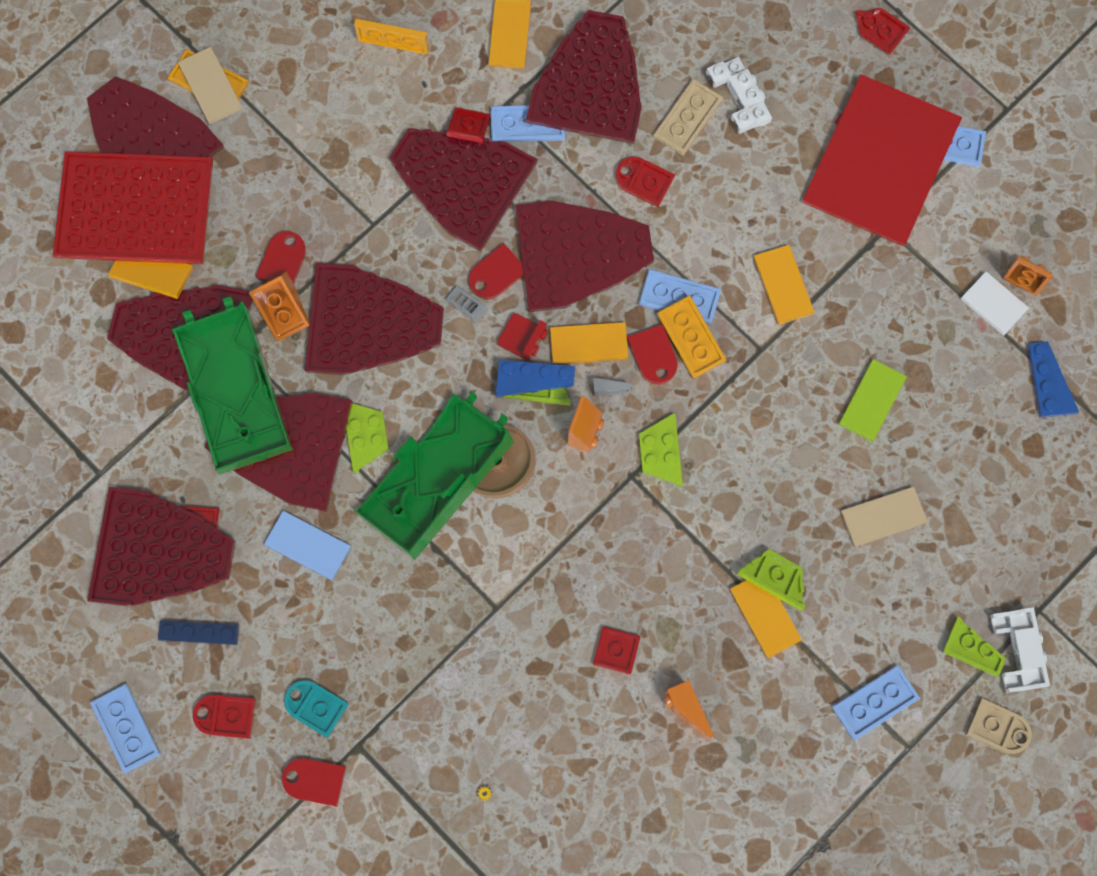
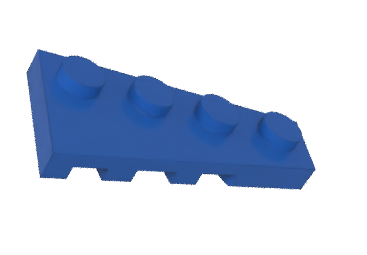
[1027,341,1079,418]
[496,360,575,398]

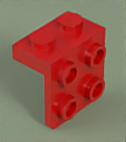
[497,313,549,362]

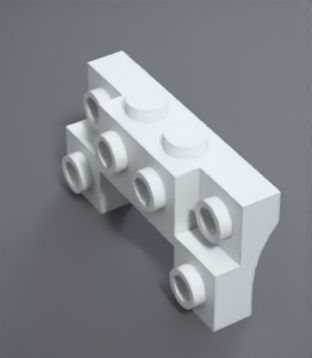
[706,57,772,134]
[990,607,1050,694]

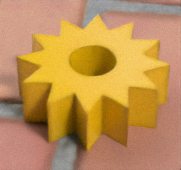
[477,786,493,802]

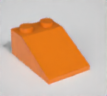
[1003,254,1053,296]
[249,271,310,342]
[568,396,605,453]
[663,680,714,741]

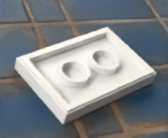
[961,272,1029,336]

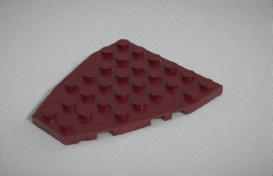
[526,10,642,144]
[87,77,224,157]
[389,128,538,252]
[515,201,654,312]
[305,263,444,375]
[107,285,253,393]
[205,393,353,512]
[87,487,236,607]

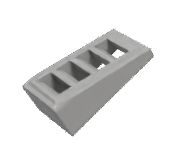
[445,285,487,324]
[592,378,632,397]

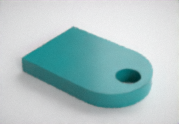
[285,681,349,738]

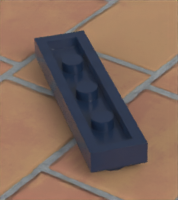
[158,621,240,646]

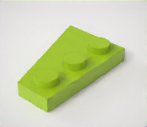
[942,616,1006,677]

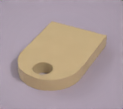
[966,698,1032,754]

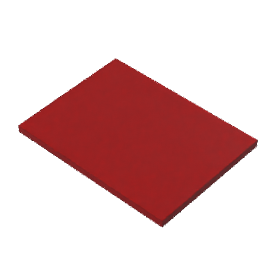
[802,74,962,247]
[53,151,213,264]

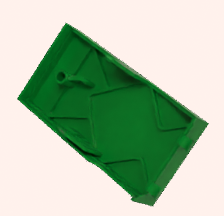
[172,296,293,475]
[354,391,514,560]

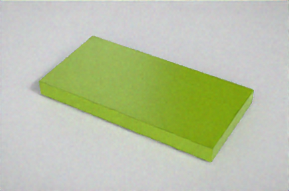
[839,359,907,443]

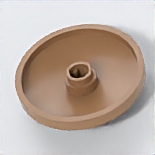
[473,425,536,499]

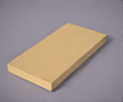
[178,47,243,125]
[653,79,723,156]
[841,487,928,548]

